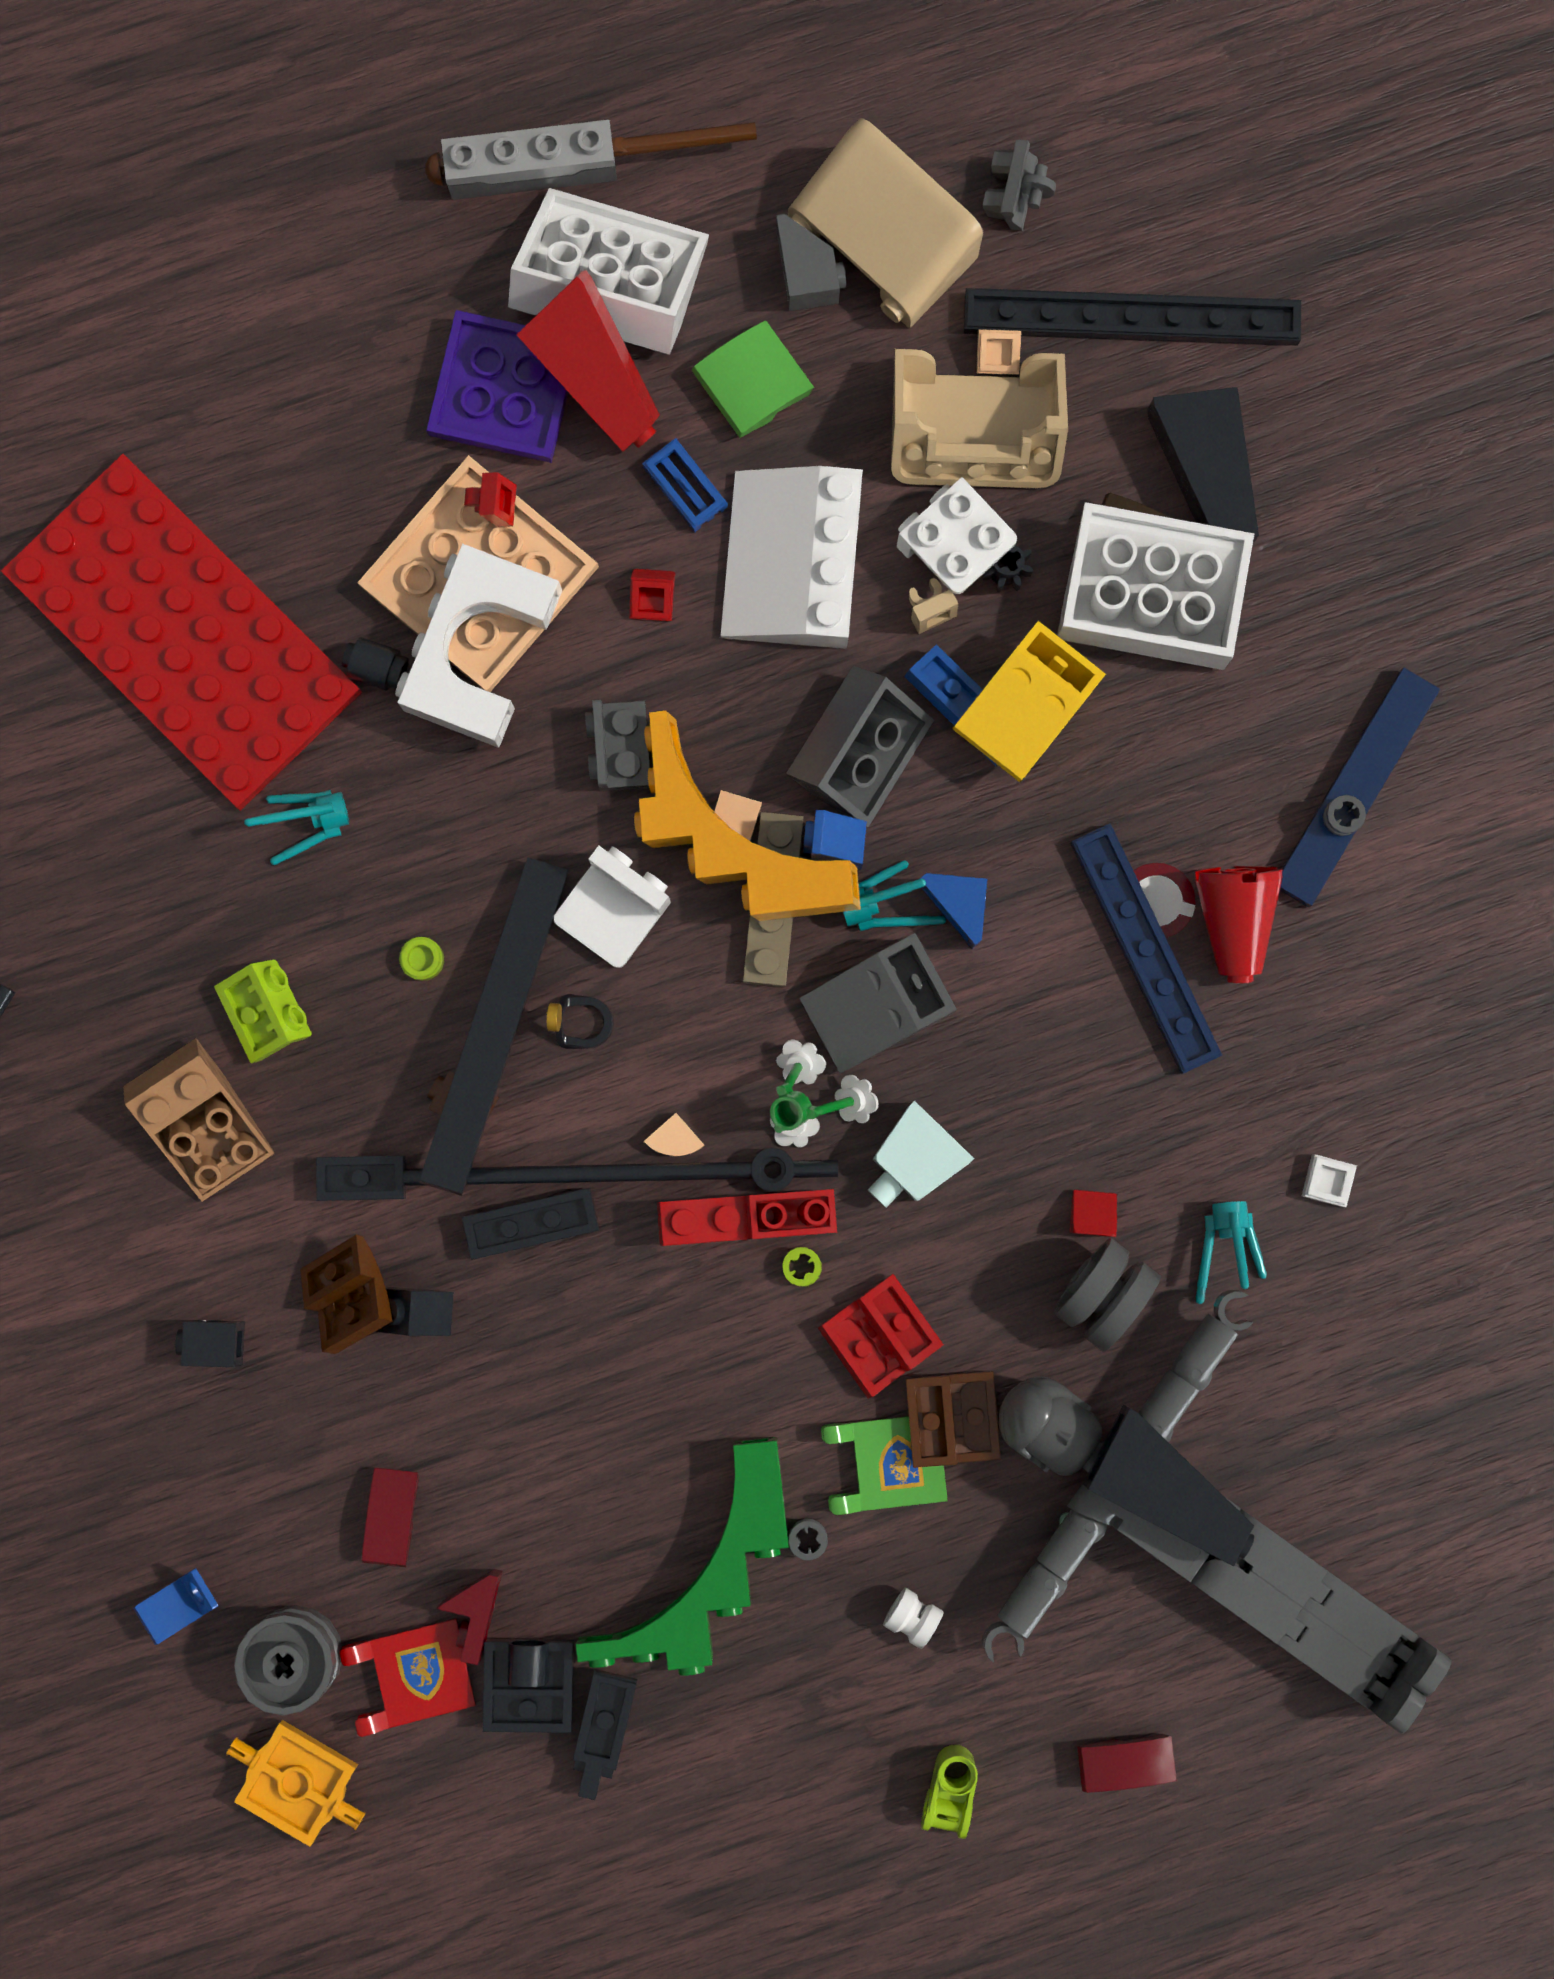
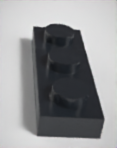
[462,1188,600,1260]

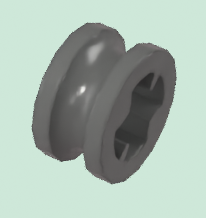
[1323,795,1366,836]
[789,1518,828,1561]

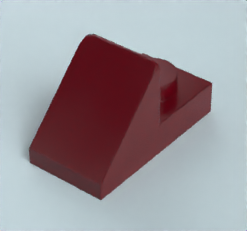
[437,1569,503,1665]

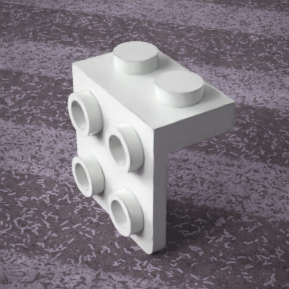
[897,477,1017,594]
[554,845,671,968]

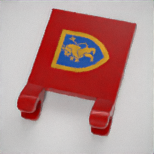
[340,1618,476,1737]

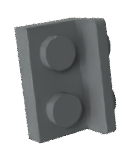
[585,699,650,791]

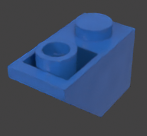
[803,810,867,870]

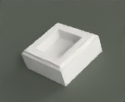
[1301,1154,1357,1207]

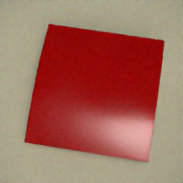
[818,1274,944,1399]

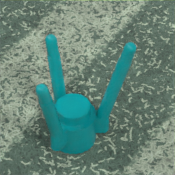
[244,790,350,865]
[844,860,946,931]
[1195,1201,1267,1304]

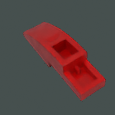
[657,1189,837,1246]

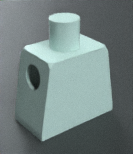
[868,1101,974,1208]

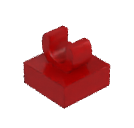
[464,472,517,527]

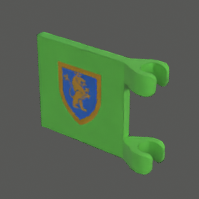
[821,1416,948,1515]

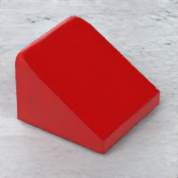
[629,569,675,621]
[1070,1190,1117,1237]

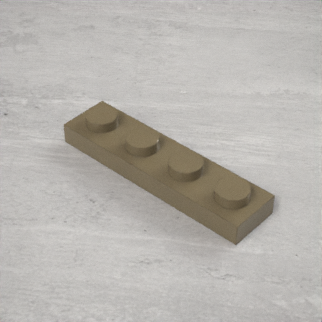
[743,812,804,987]

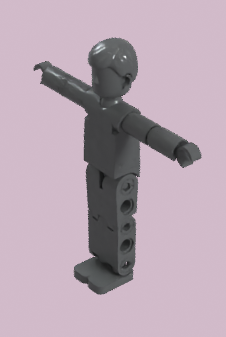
[982,1290,1452,1734]

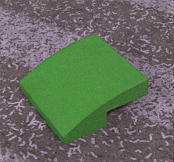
[692,320,814,438]

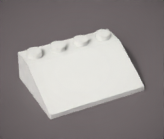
[508,188,709,355]
[721,466,863,649]
[1057,502,1254,670]

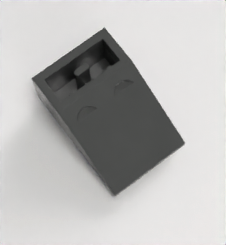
[799,933,957,1074]

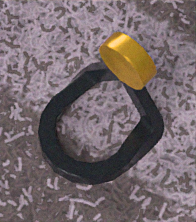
[547,994,614,1049]

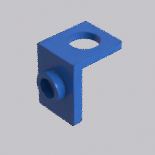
[134,1568,218,1645]

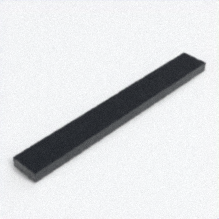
[964,288,1302,346]
[419,857,569,1196]

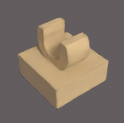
[909,578,958,634]

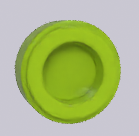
[399,937,444,981]

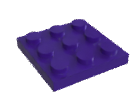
[426,310,568,463]

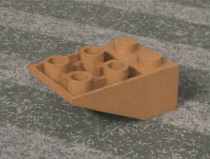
[123,1038,274,1202]

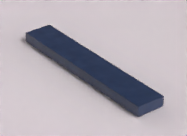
[1280,668,1440,908]
[1070,823,1222,1074]

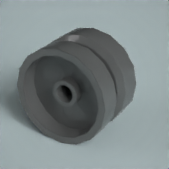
[1053,1238,1161,1352]
[234,1605,342,1715]

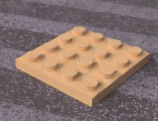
[357,455,599,692]

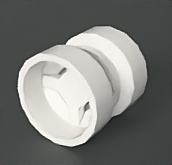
[883,1587,943,1649]

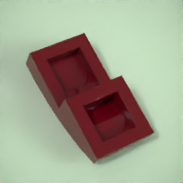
[362,1467,419,1567]
[1077,1734,1177,1793]

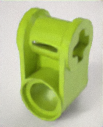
[921,1745,978,1839]

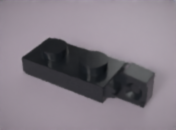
[573,1669,638,1800]

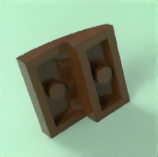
[300,1234,392,1354]
[906,1371,1001,1468]

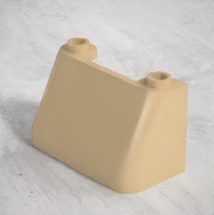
[788,118,983,329]
[891,349,1068,488]

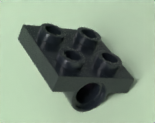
[483,1639,574,1733]

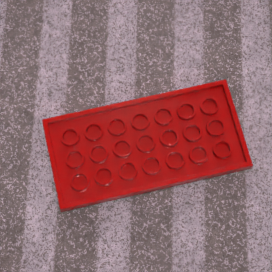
[1,454,362,811]

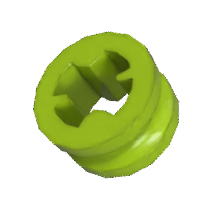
[783,1247,822,1287]

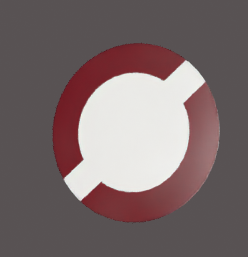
[1134,863,1195,938]

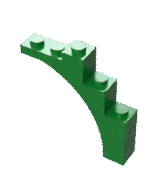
[576,1437,789,1676]

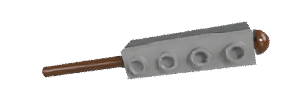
[425,120,757,200]

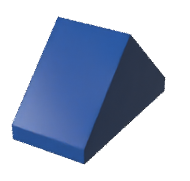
[920,873,987,949]

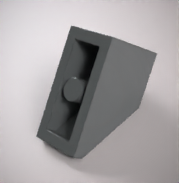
[776,214,846,311]

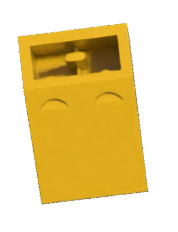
[953,621,1106,782]

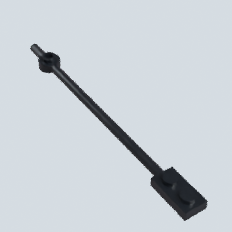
[316,1148,838,1201]

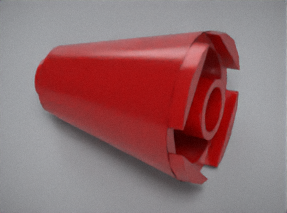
[1195,866,1283,983]

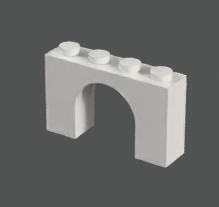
[395,543,562,748]

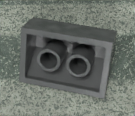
[786,666,934,827]

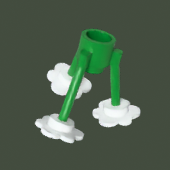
[770,1039,879,1147]

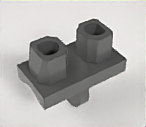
[983,140,1056,231]

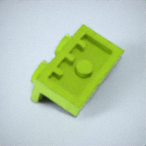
[214,959,312,1063]

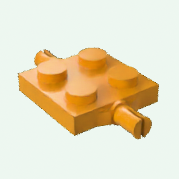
[226,1720,366,1847]

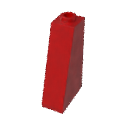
[517,270,660,452]

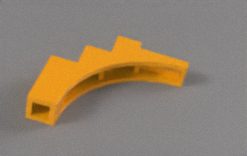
[634,710,861,921]

